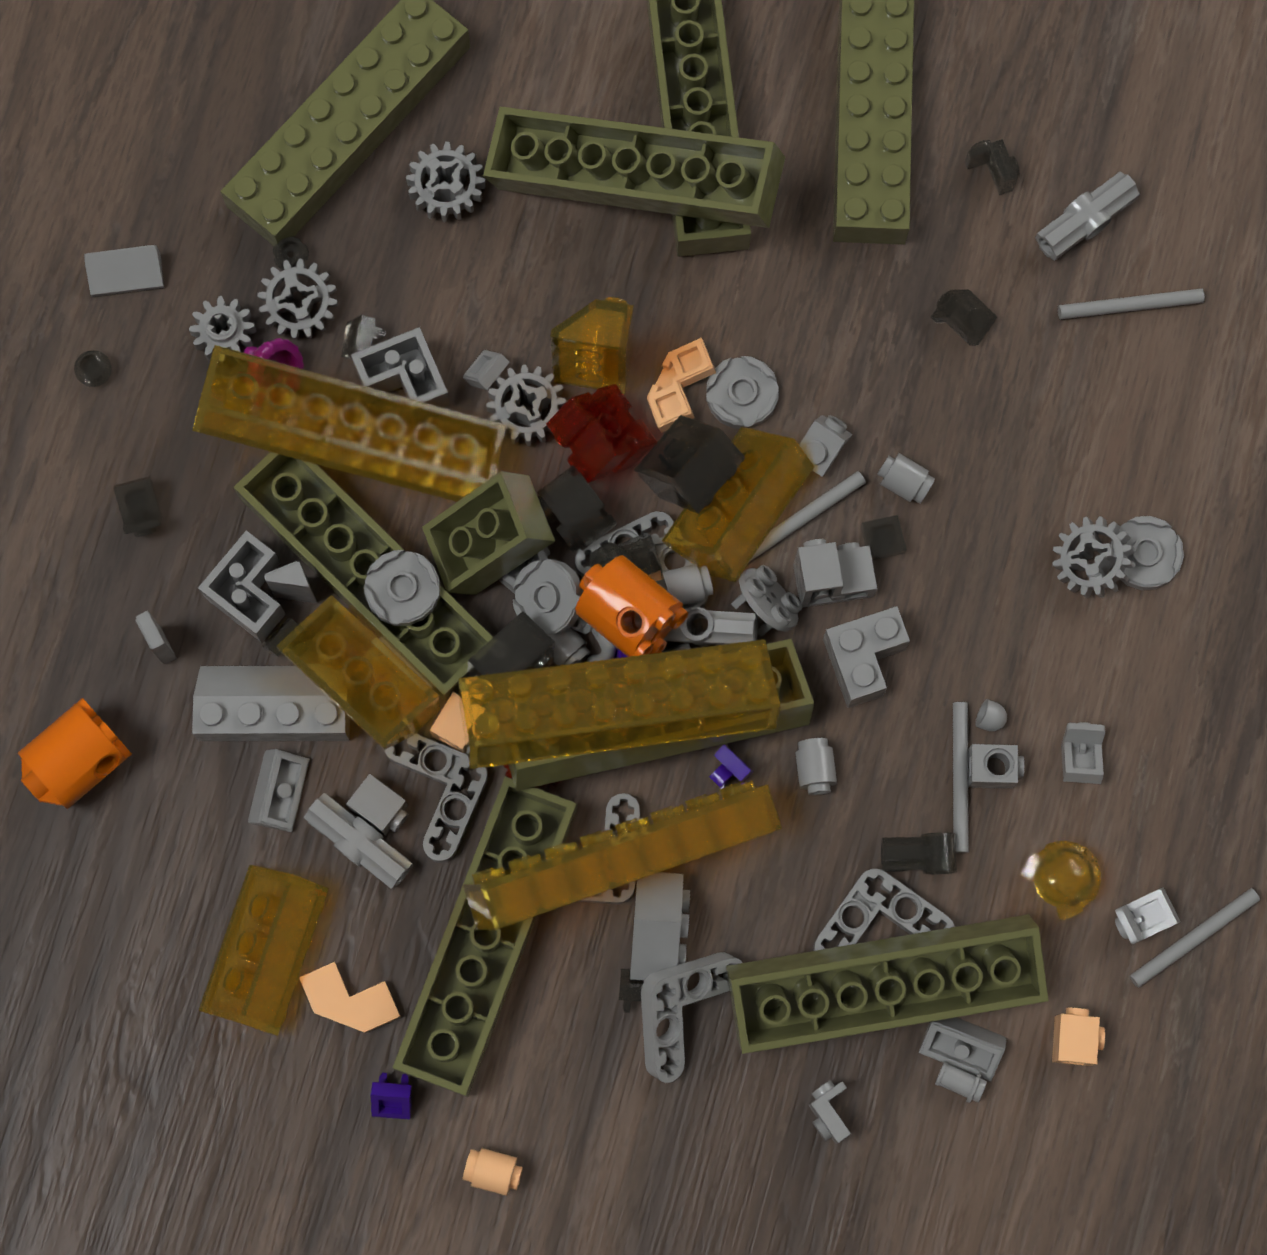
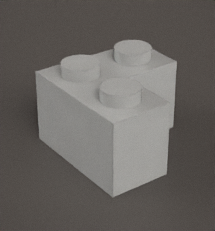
[351,327,450,419]
[198,530,286,643]
[793,539,877,608]
[823,606,910,708]
[630,871,690,980]

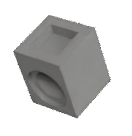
[968,744,1024,789]
[346,774,409,836]

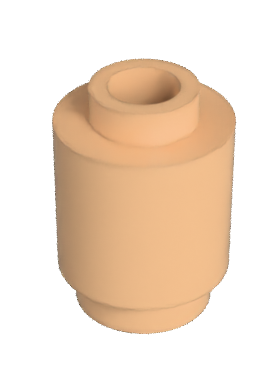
[463,1148,523,1196]

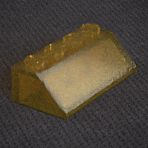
[550,297,634,394]
[662,427,814,582]
[277,595,440,750]
[198,865,329,1036]

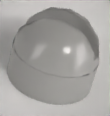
[976,699,1007,731]

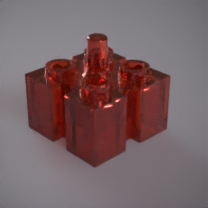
[546,383,657,483]

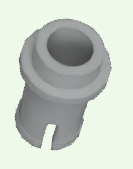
[935,1061,987,1103]

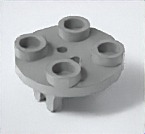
[731,565,802,637]

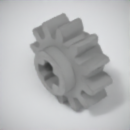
[189,296,256,363]

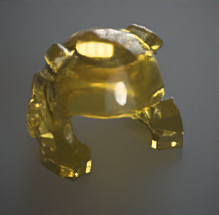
[1021,841,1101,921]

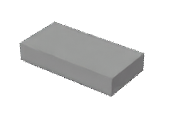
[135,610,177,664]

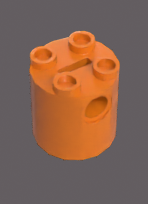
[576,555,689,662]
[18,698,132,810]

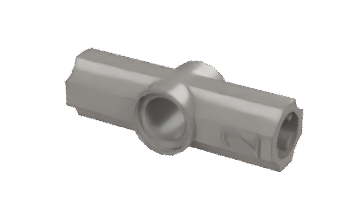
[1035,171,1140,261]
[664,607,758,647]
[303,793,413,890]

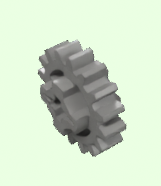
[406,142,485,222]
[257,259,338,340]
[486,364,566,446]
[1052,516,1136,598]

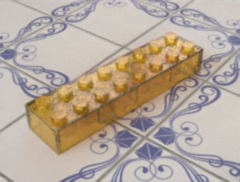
[192,345,506,502]
[459,639,781,769]
[463,780,782,930]

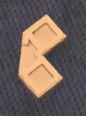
[646,338,716,433]
[299,962,401,1033]

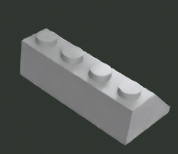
[192,666,351,741]

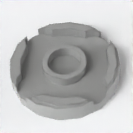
[706,356,779,429]
[1110,516,1184,590]
[364,550,440,626]
[513,559,583,635]

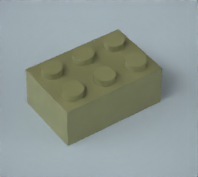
[422,471,555,595]

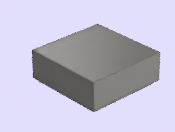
[463,350,510,390]

